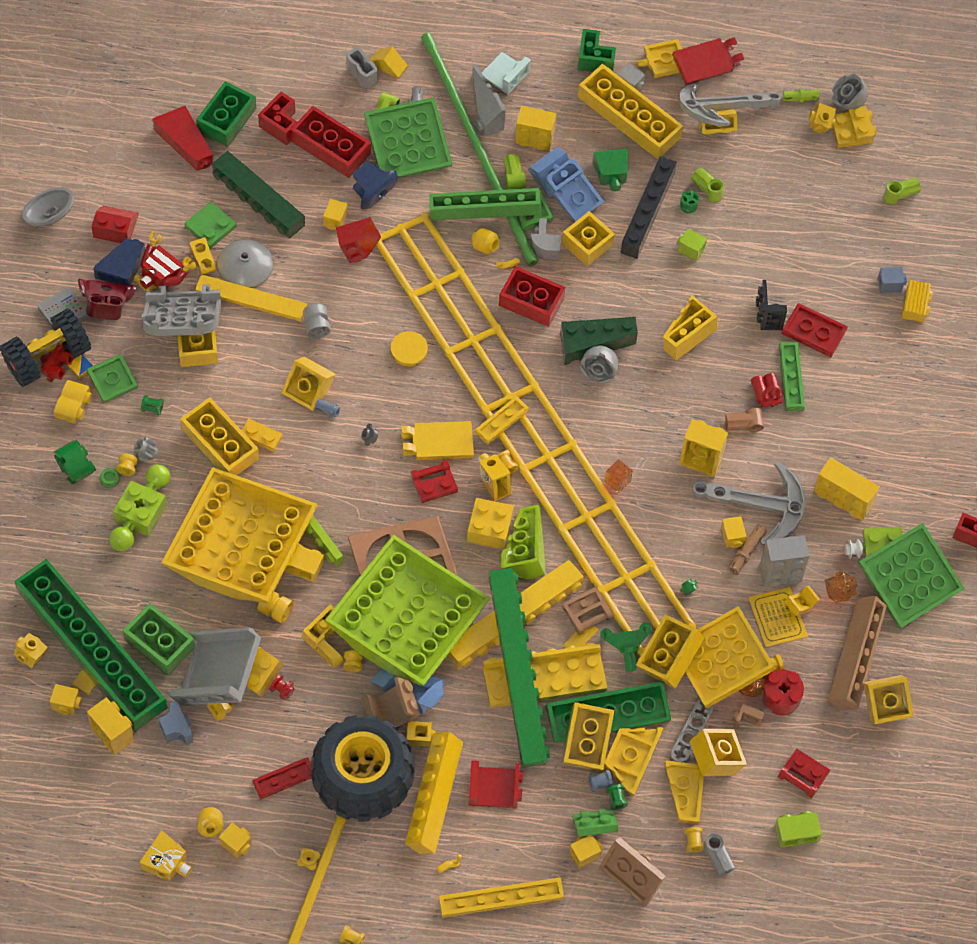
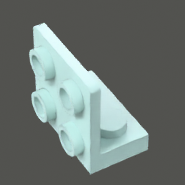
[482,52,531,95]

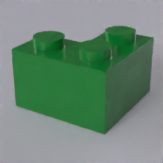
[577,29,616,72]

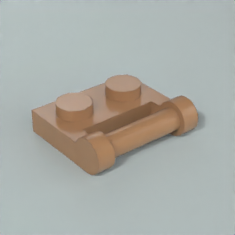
[562,587,613,635]

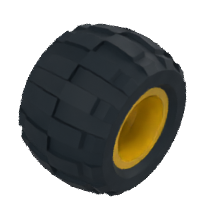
[311,714,415,822]

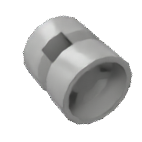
[303,304,331,339]

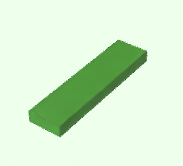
[779,342,805,411]

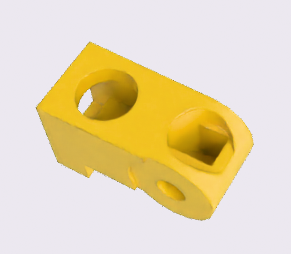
[189,237,216,275]

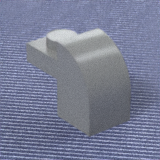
[530,218,561,261]

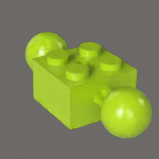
[109,464,170,552]

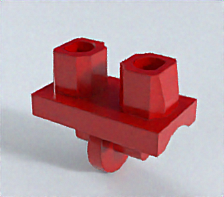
[40,344,74,382]

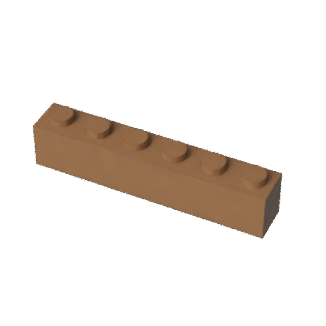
[828,596,887,710]

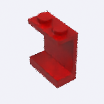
[468,760,523,809]

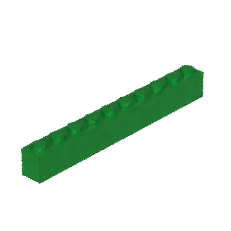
[488,568,550,768]

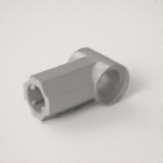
[703,833,735,876]

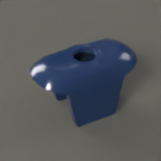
[353,162,398,210]

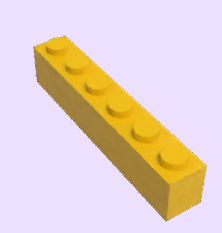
[405,732,464,854]

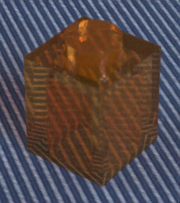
[604,459,633,493]

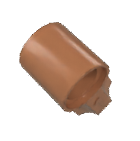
[725,408,764,432]

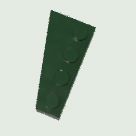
[560,317,638,365]

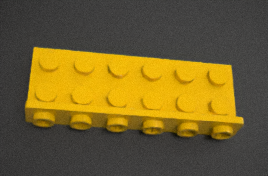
[482,643,608,708]

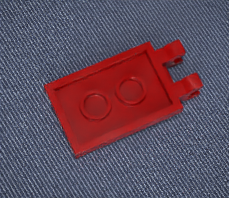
[672,37,745,85]

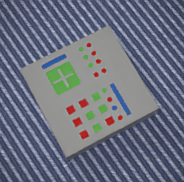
[37,287,89,329]

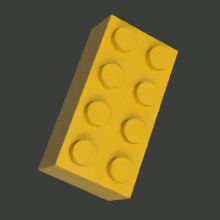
[180,397,259,475]

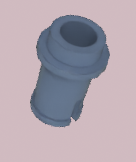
[315,398,340,418]

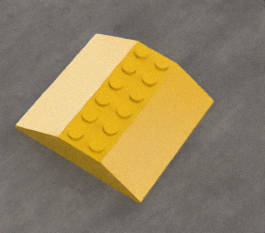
[161,467,318,603]

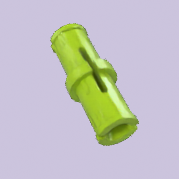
[783,88,820,103]

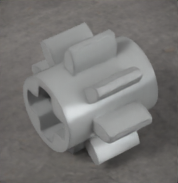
[134,437,158,462]

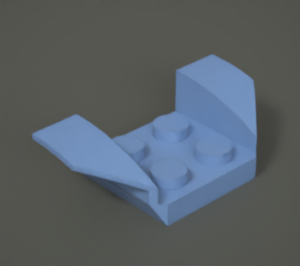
[370,669,445,715]

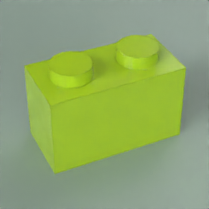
[775,811,822,848]

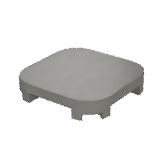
[141,284,221,336]

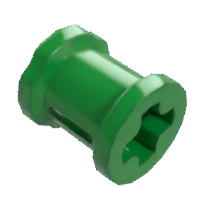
[141,395,164,415]
[606,784,628,810]

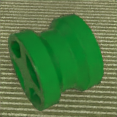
[680,190,699,213]

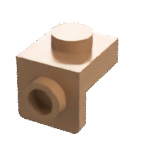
[732,704,765,729]

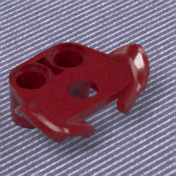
[78,278,136,320]

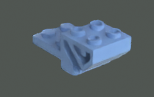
[528,147,604,223]

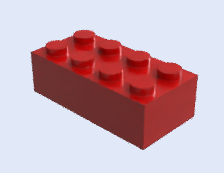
[291,106,371,178]

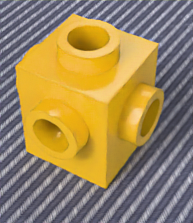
[808,103,836,133]
[13,633,48,669]

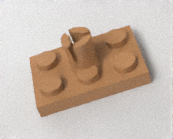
[599,837,666,906]

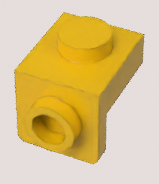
[784,586,820,616]

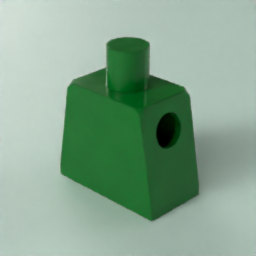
[592,149,628,191]

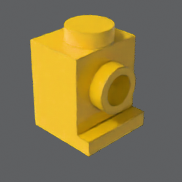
[407,721,436,747]

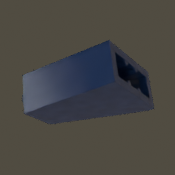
[93,238,145,285]

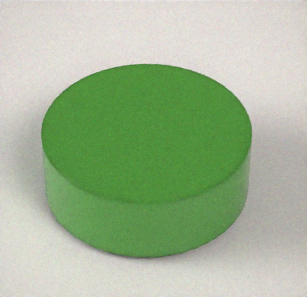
[100,468,120,488]

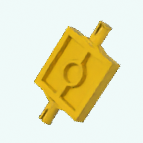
[636,39,683,78]

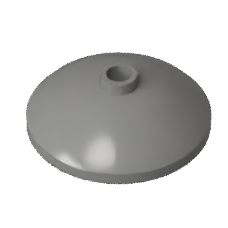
[22,187,74,227]
[217,240,273,288]

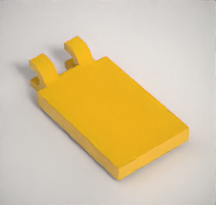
[401,421,474,460]

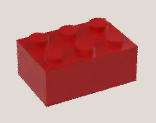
[498,266,566,327]

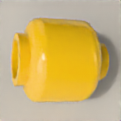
[471,228,500,254]
[197,807,224,838]

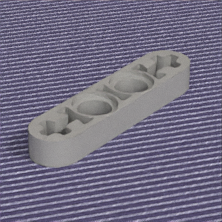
[670,698,714,763]

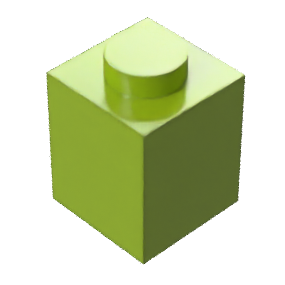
[677,229,707,261]

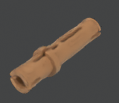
[727,524,767,575]

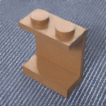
[361,677,420,729]

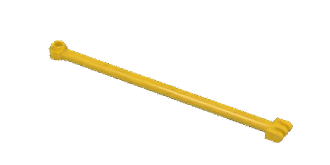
[287,771,362,944]

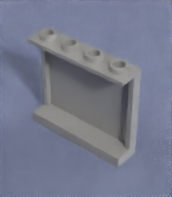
[169,627,261,706]

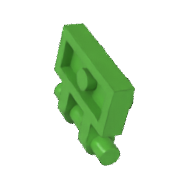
[573,808,618,837]

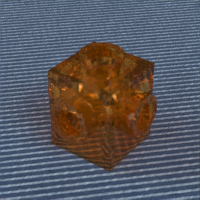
[824,572,857,603]

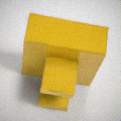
[207,703,234,721]

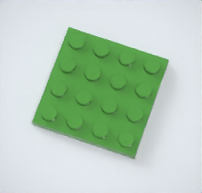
[364,97,452,179]
[858,523,965,629]

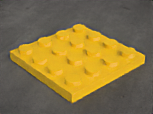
[685,606,776,709]

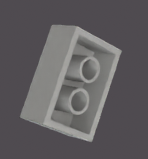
[759,535,809,587]

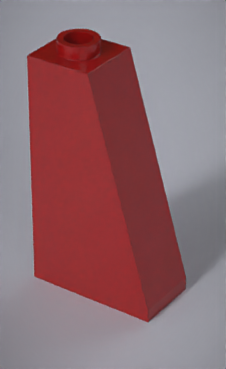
[152,105,213,171]

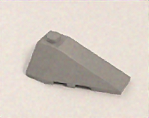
[472,65,506,137]

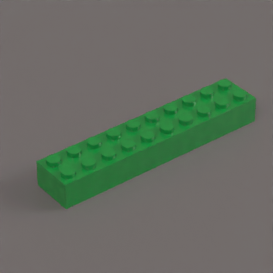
[15,558,168,732]

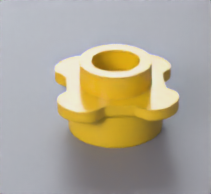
[297,848,320,871]

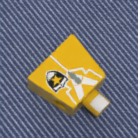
[478,453,511,502]
[139,831,192,881]

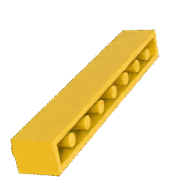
[447,560,584,670]

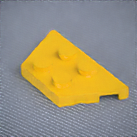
[604,727,664,797]

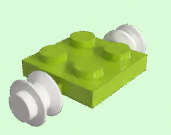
[844,527,903,559]

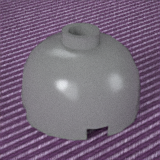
[832,74,868,111]
[580,346,619,384]

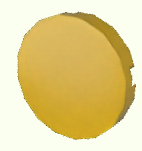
[391,331,428,367]

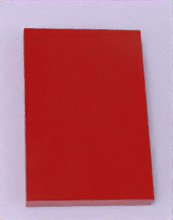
[781,303,848,358]

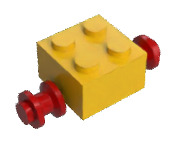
[246,647,295,699]

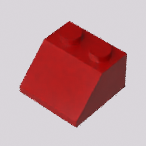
[91,205,139,243]
[336,217,381,263]

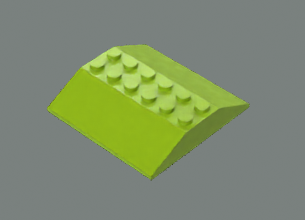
[325,535,491,687]

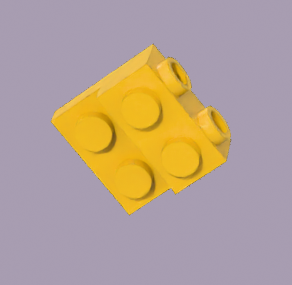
[832,106,877,148]

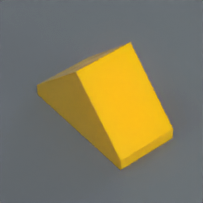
[370,47,408,79]

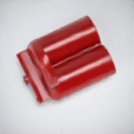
[750,373,782,408]

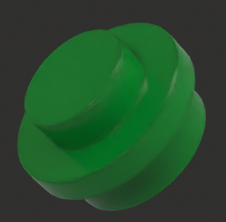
[680,579,698,596]

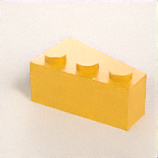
[663,295,717,361]

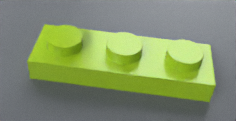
[305,516,343,568]

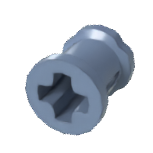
[589,770,613,792]

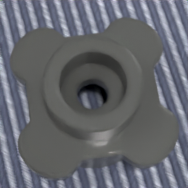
[361,423,378,446]

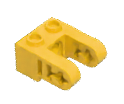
[301,604,344,668]

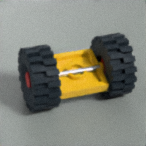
[0,308,91,387]

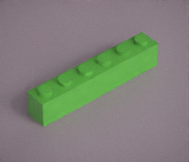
[429,188,541,221]

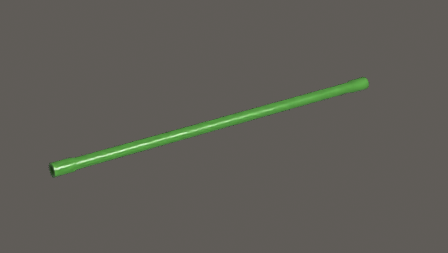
[421,33,538,266]

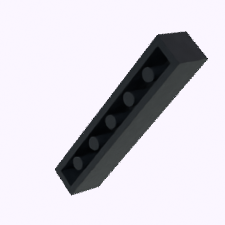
[620,156,677,259]

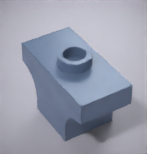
[158,701,193,745]

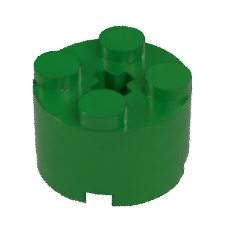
[53,439,96,485]

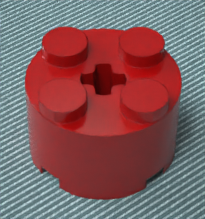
[762,670,804,716]

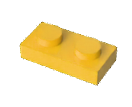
[242,419,283,452]

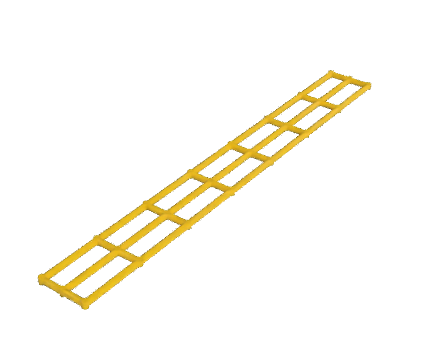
[376,212,696,658]

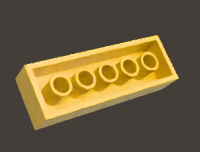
[577,64,683,160]

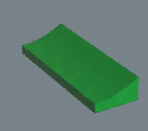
[545,681,671,743]

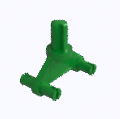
[600,623,652,672]

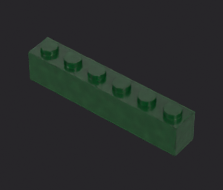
[212,150,305,239]

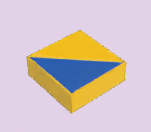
[68,354,94,379]

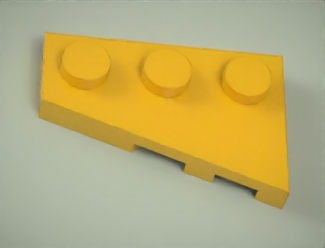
[664,760,704,825]

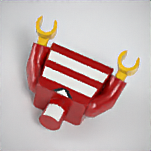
[140,231,196,289]

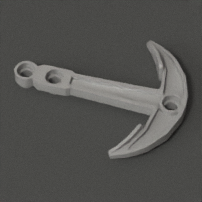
[679,82,781,126]
[692,462,805,545]

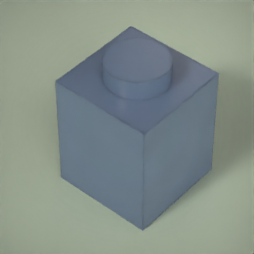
[878,267,907,293]

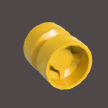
[257,592,294,624]

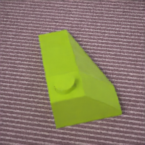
[501,504,545,580]

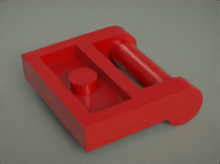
[410,460,458,503]
[777,748,830,799]

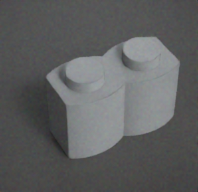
[346,47,377,89]

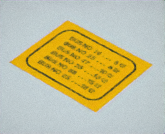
[748,587,808,647]

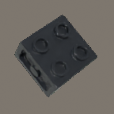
[756,280,787,331]

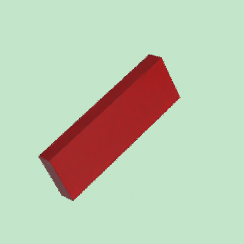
[252,757,311,800]

